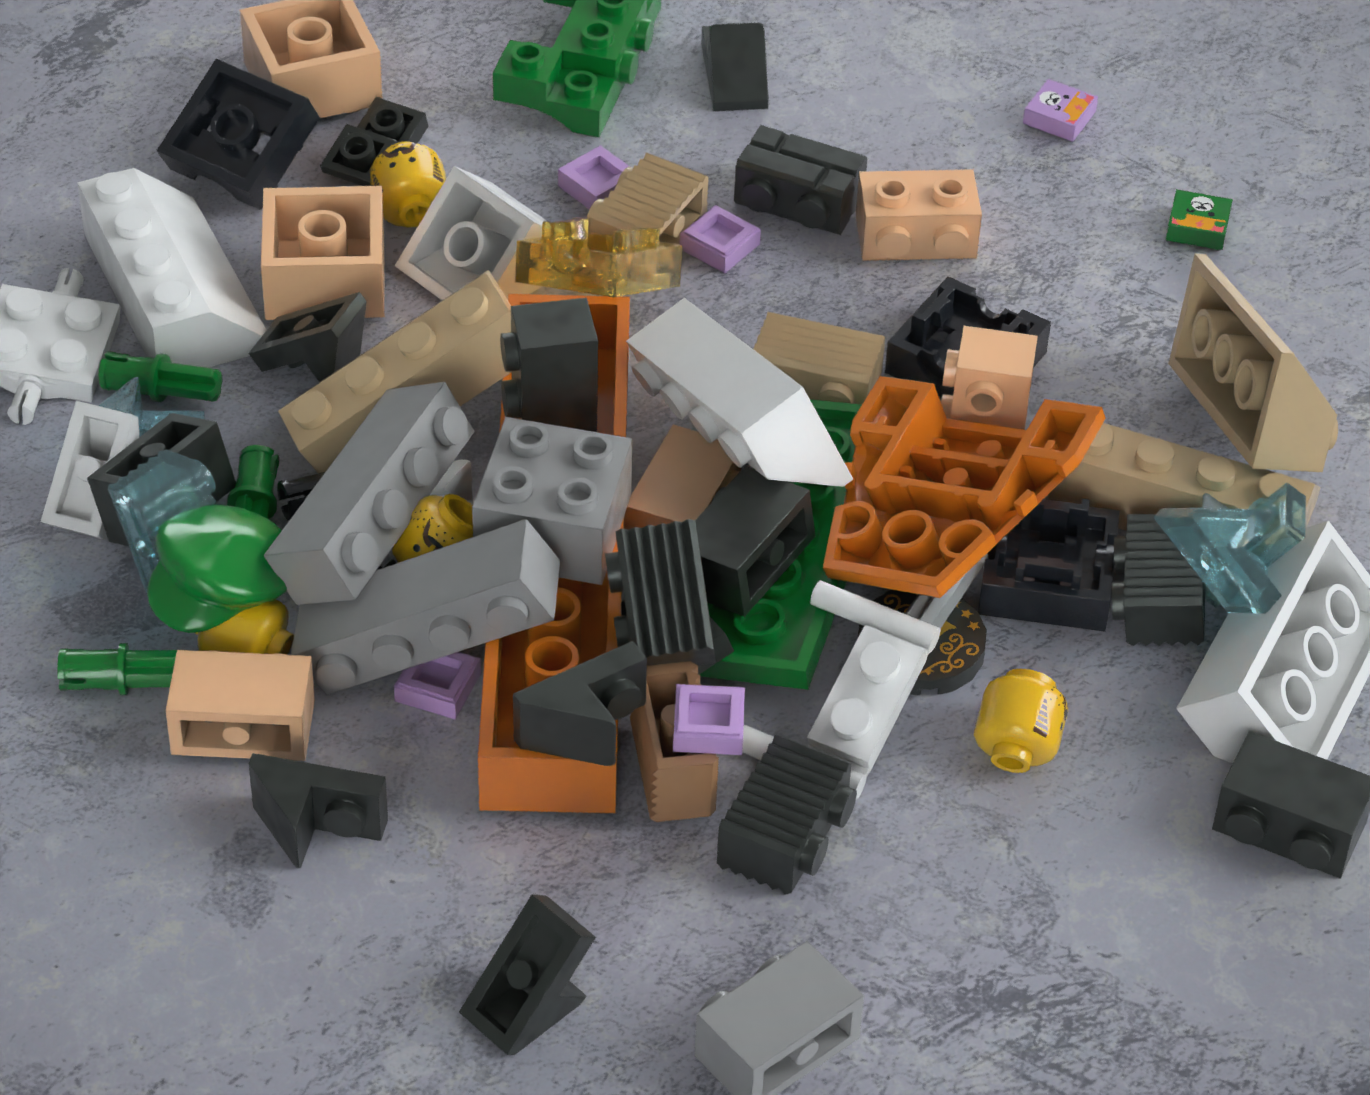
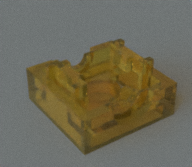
[515,217,683,297]

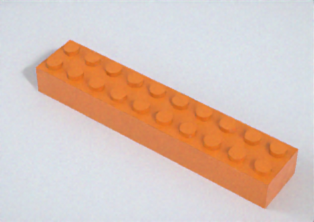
[478,294,630,813]

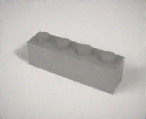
[264,382,475,605]
[291,519,560,695]

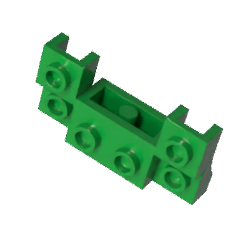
[493,0,661,138]

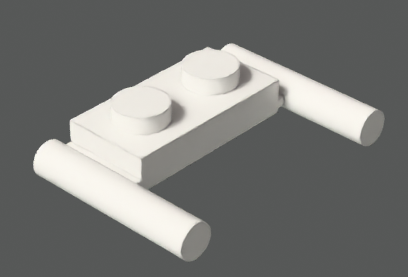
[742,580,941,800]

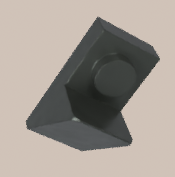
[701,22,769,112]
[248,292,367,382]
[513,641,647,766]
[248,753,388,868]
[459,894,596,1055]

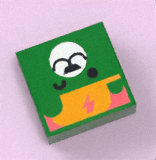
[1166,189,1233,250]

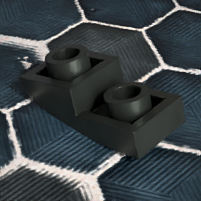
[320,97,429,186]

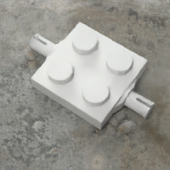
[0,268,120,425]

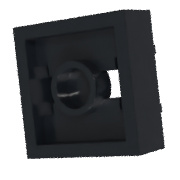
[156,58,320,210]
[885,276,1051,399]
[978,499,1120,632]

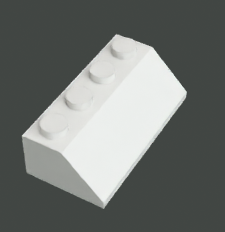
[77,168,267,368]
[626,298,853,487]
[1176,521,1370,763]

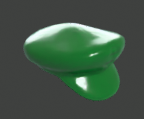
[147,505,287,633]

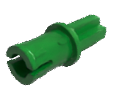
[98,351,223,402]
[227,445,280,519]
[57,643,177,695]

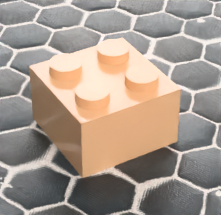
[240,0,382,119]
[261,186,385,320]

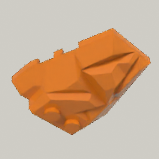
[823,376,1106,598]

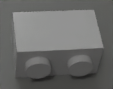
[695,941,864,1095]

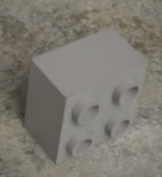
[472,417,632,585]

